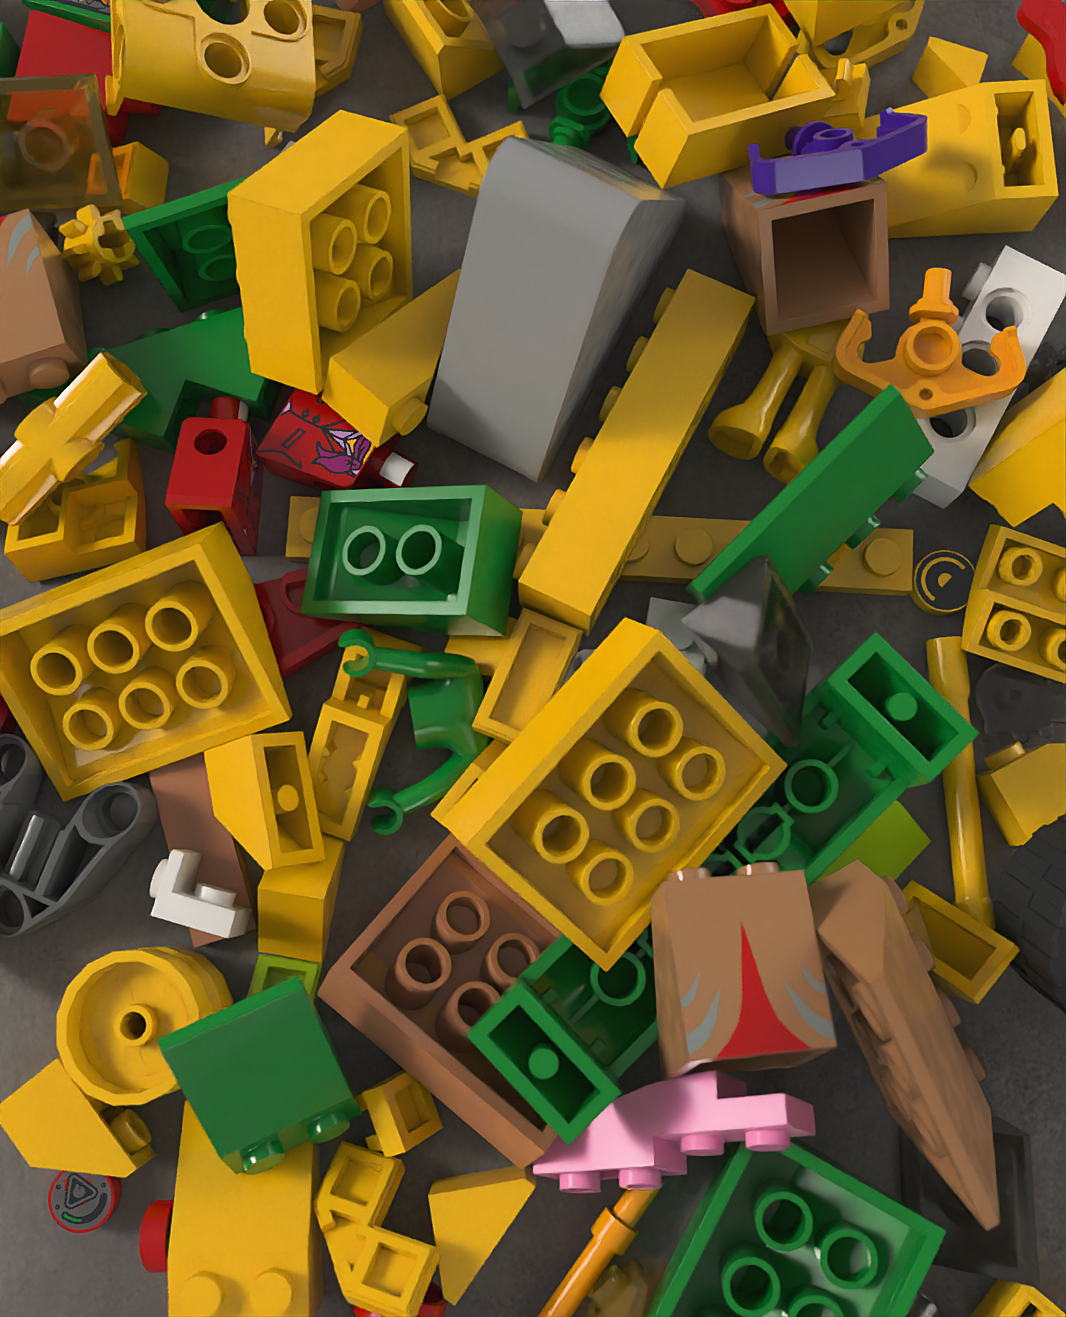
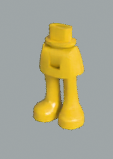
[708,314,870,484]

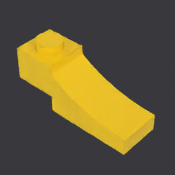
[308,626,422,842]

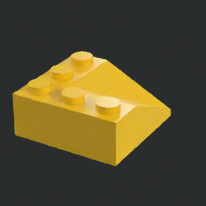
[227,110,413,395]

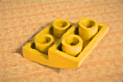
[961,524,1066,684]

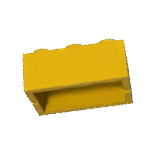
[599,3,836,190]

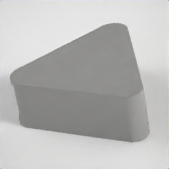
[427,136,688,484]

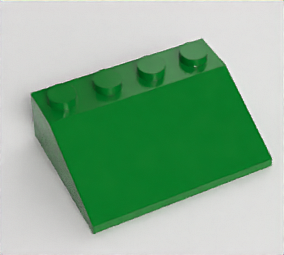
[642,1137,947,1317]

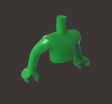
[338,629,491,836]

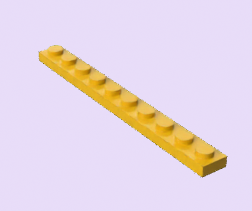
[285,496,913,596]

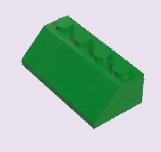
[684,383,935,643]

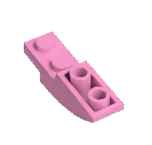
[533,1070,816,1193]

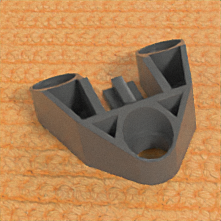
[0,733,159,938]

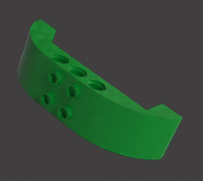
[466,632,979,1146]

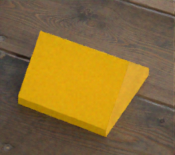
[383,0,517,101]

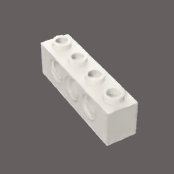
[912,246,1066,509]

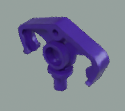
[748,107,928,195]

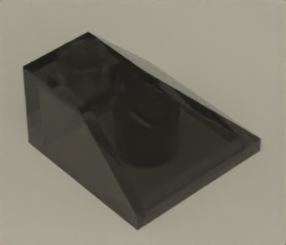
[468,0,626,109]

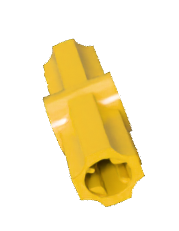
[0,352,148,527]

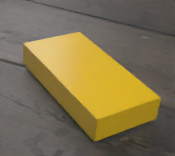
[472,607,584,745]

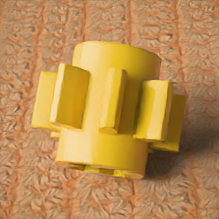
[59,204,140,286]

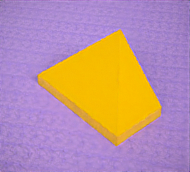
[902,879,1020,1004]

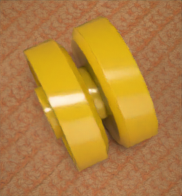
[56,945,233,1106]

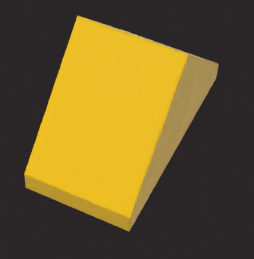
[258,831,347,963]
[428,1165,536,1306]

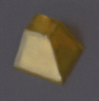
[0,73,124,212]

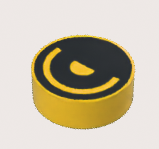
[910,550,975,616]

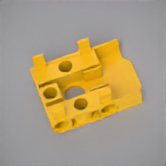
[105,0,316,148]

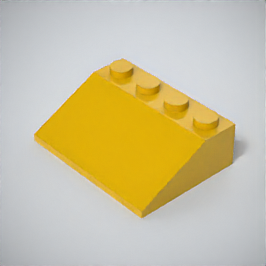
[0,521,293,802]
[441,617,788,972]

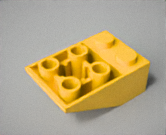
[853,79,1059,239]

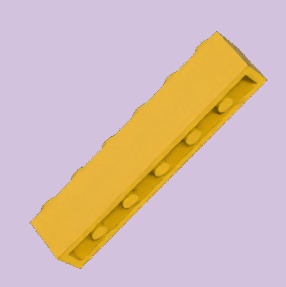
[513,268,756,637]

